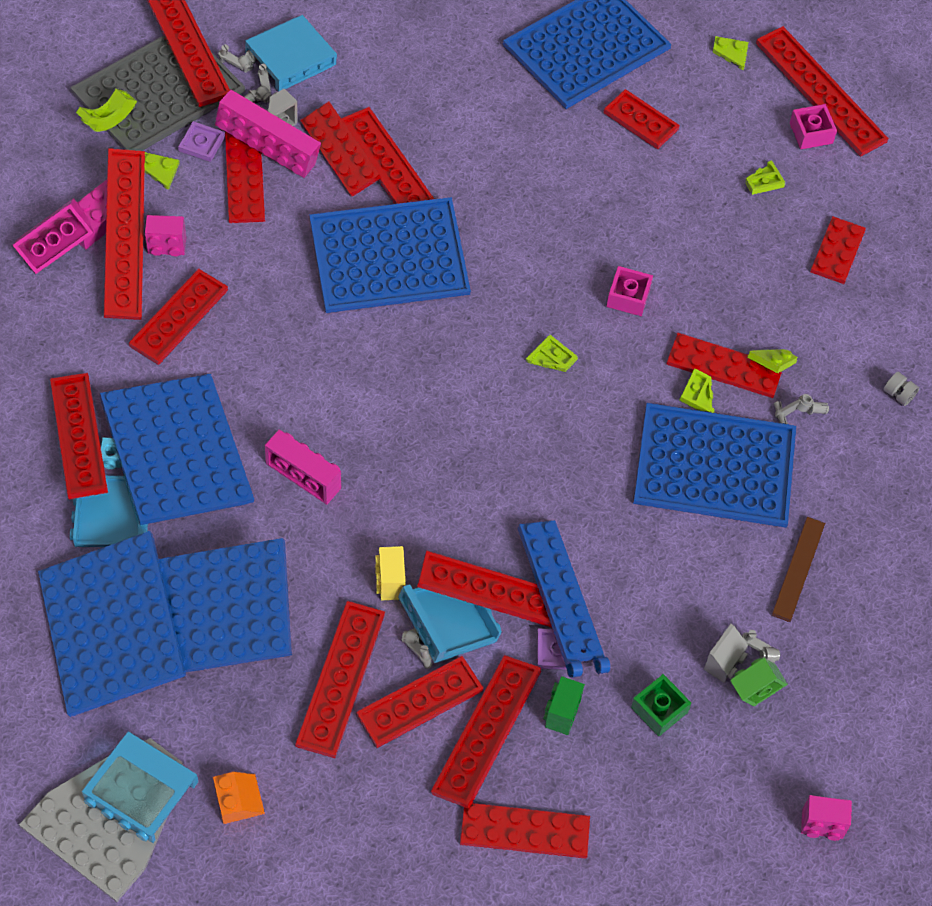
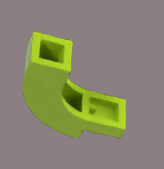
[76,89,137,132]

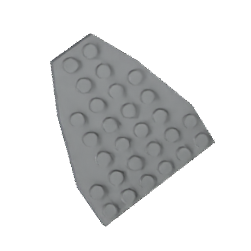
[19,738,183,902]

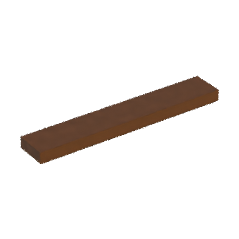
[771,517,826,622]

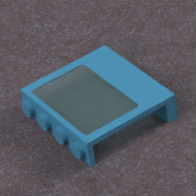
[82,731,198,843]

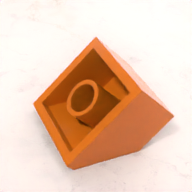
[213,772,265,824]

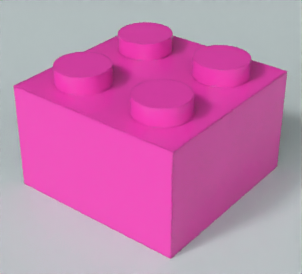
[789,104,837,149]
[145,215,186,256]
[607,266,653,316]
[801,795,852,841]

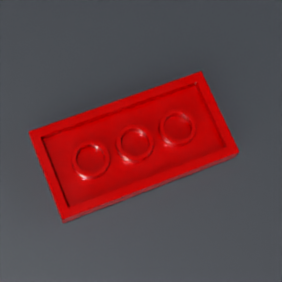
[604,89,680,150]
[810,216,866,284]

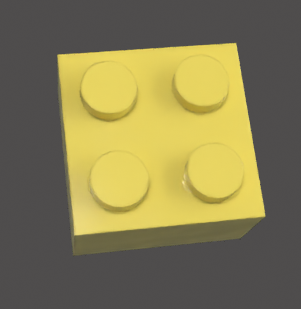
[375,546,405,601]

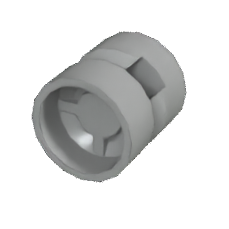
[884,372,920,406]

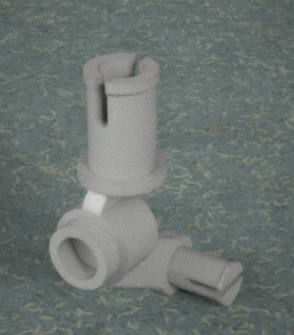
[218,44,257,73]
[244,64,272,103]
[774,394,829,424]
[402,627,432,669]
[742,630,780,663]

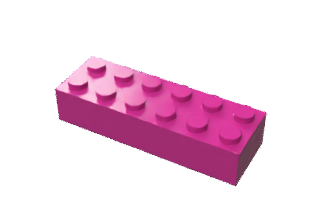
[215,90,321,178]

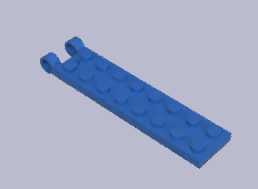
[517,520,610,678]

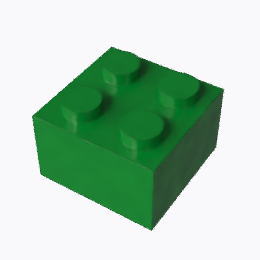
[631,674,691,737]
[543,676,585,735]

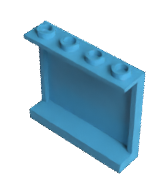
[245,15,337,92]
[70,476,148,547]
[398,584,502,663]

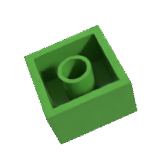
[730,658,788,706]

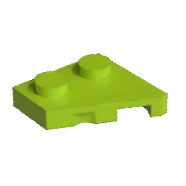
[713,36,749,70]
[145,152,180,190]
[745,160,785,195]
[526,335,578,372]
[748,349,798,373]
[679,369,714,413]

